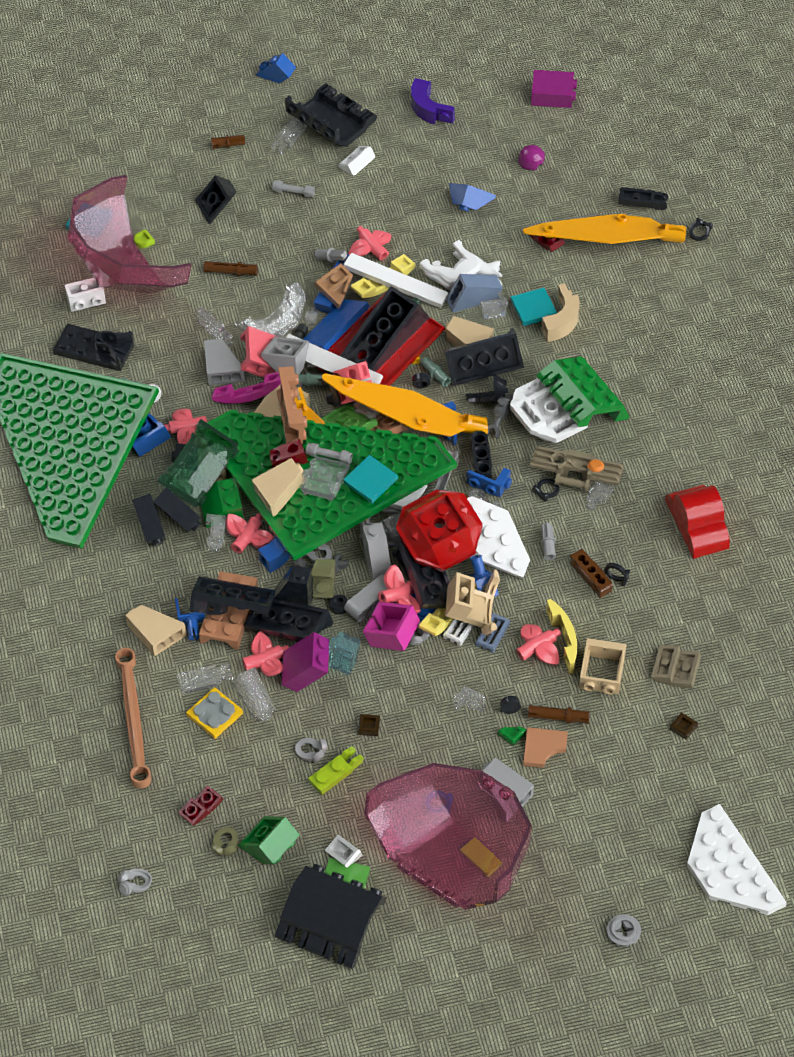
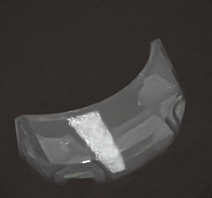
[235,281,306,337]

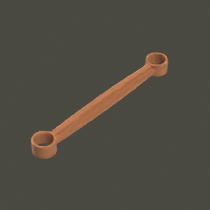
[115,648,152,789]

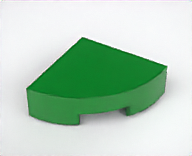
[498,726,526,746]

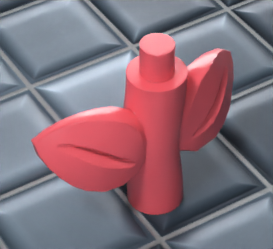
[348,226,391,261]
[164,409,207,444]
[226,513,274,554]
[378,564,421,613]
[516,624,561,665]
[242,631,289,676]

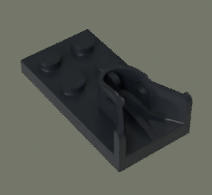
[53,324,134,371]
[444,328,524,386]
[392,540,450,609]
[190,576,276,615]
[244,599,333,642]

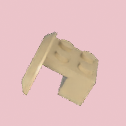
[445,569,500,635]

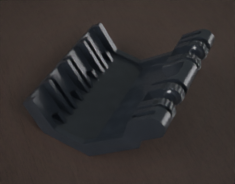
[285,83,377,147]
[275,864,387,970]

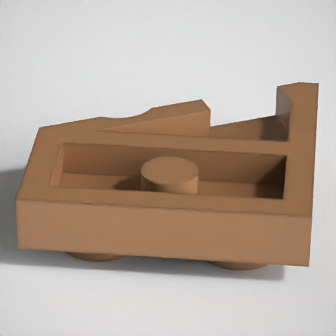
[314,263,353,308]

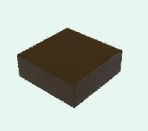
[670,712,698,740]
[358,714,380,736]

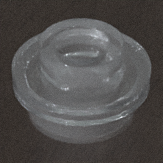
[304,307,318,325]

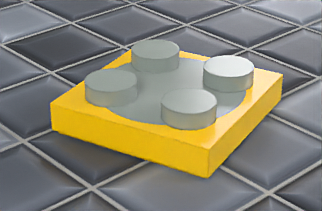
[186,687,243,739]

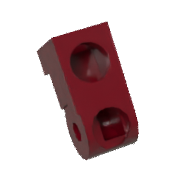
[269,439,308,468]

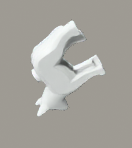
[419,240,502,290]

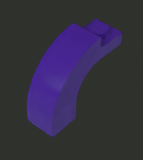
[411,78,455,125]

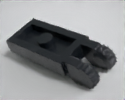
[618,187,669,210]

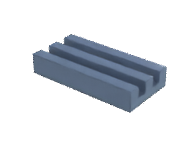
[476,613,510,653]

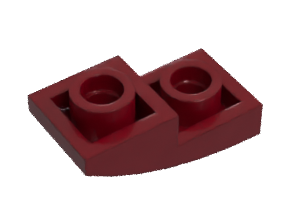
[528,223,565,252]
[178,785,224,826]

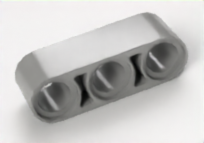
[344,574,387,622]

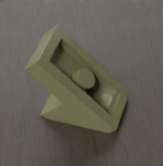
[312,559,336,599]

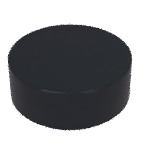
[412,373,431,388]
[329,595,348,615]
[500,696,521,714]

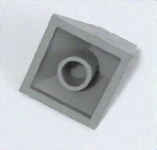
[261,336,309,375]

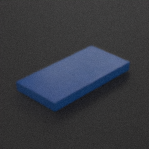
[303,299,370,350]

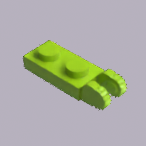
[308,746,364,795]

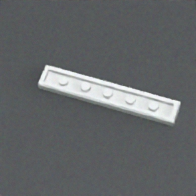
[344,253,448,308]
[286,334,383,384]

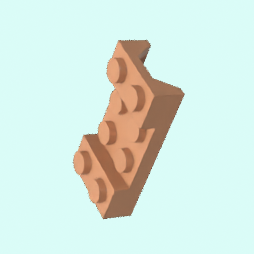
[277,366,307,445]
[199,571,258,650]

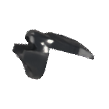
[466,374,508,404]

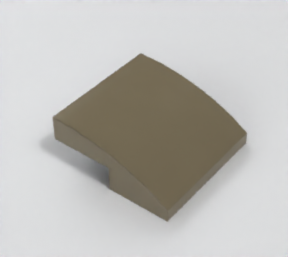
[651,645,701,689]

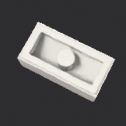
[338,146,375,176]

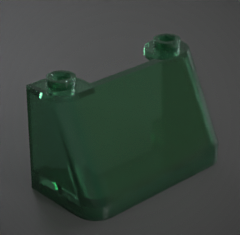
[157,419,240,508]

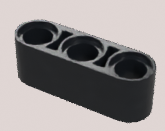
[471,431,492,479]

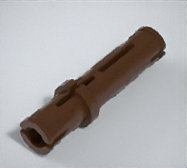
[204,261,258,276]
[528,705,590,724]

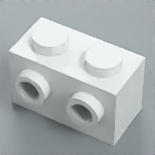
[65,276,106,312]

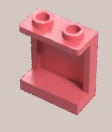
[240,326,278,378]

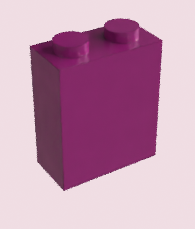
[531,70,577,108]
[282,632,329,692]

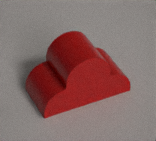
[665,484,730,559]

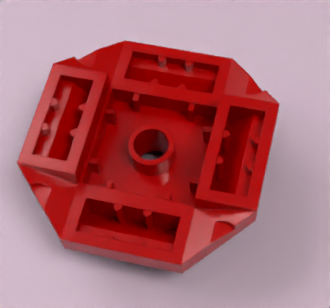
[396,489,483,572]

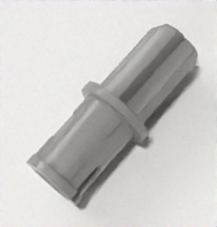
[315,248,347,262]
[541,523,556,560]

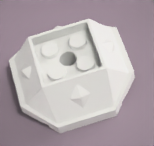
[510,378,588,443]

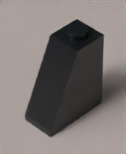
[153,488,202,533]
[132,494,167,547]
[274,565,313,606]

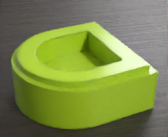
[134,229,155,249]

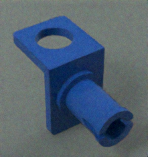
[468,554,499,597]
[175,598,205,640]

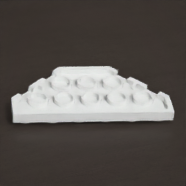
[435,496,530,579]
[687,804,787,915]

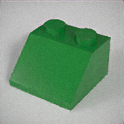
[199,478,243,528]
[238,816,300,865]

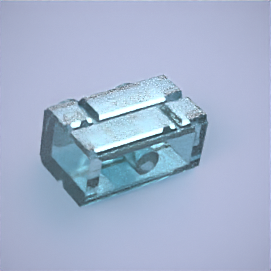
[329,632,361,675]

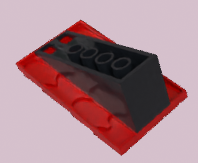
[313,286,446,386]

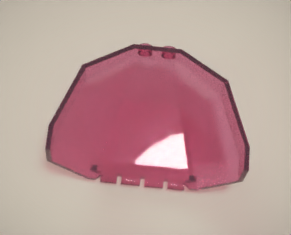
[67,175,192,294]
[364,763,532,910]

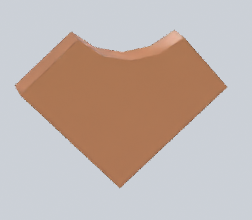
[523,728,568,768]

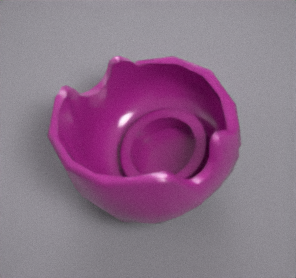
[518,144,545,170]

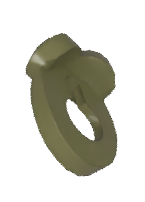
[210,827,239,856]

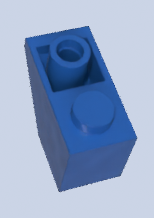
[256,53,296,83]

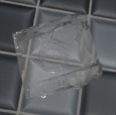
[300,456,350,502]

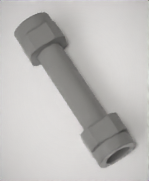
[272,180,315,198]
[306,443,353,464]

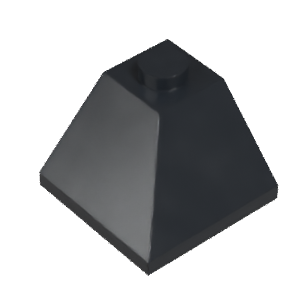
[195,175,237,224]

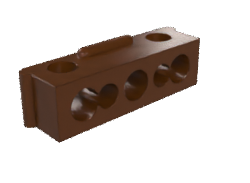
[570,549,613,598]

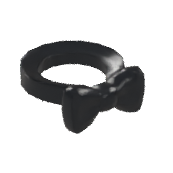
[689,218,713,241]
[532,478,560,502]
[604,563,630,587]

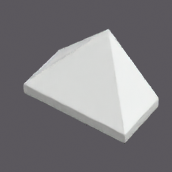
[325,835,363,867]

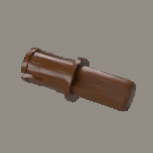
[211,135,246,149]

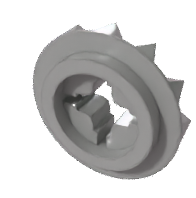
[607,914,641,947]

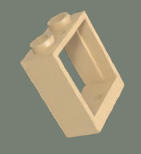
[579,638,627,695]

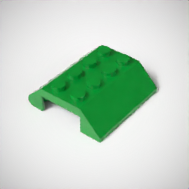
[537,356,630,427]

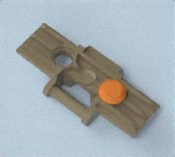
[530,446,624,491]

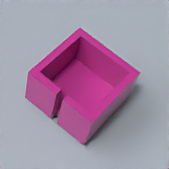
[363,602,420,651]

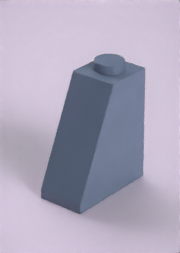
[446,274,503,312]

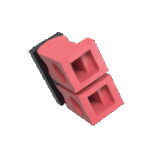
[321,361,372,406]

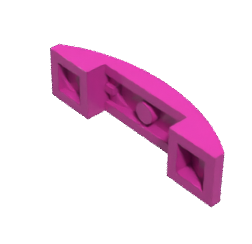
[212,372,281,403]

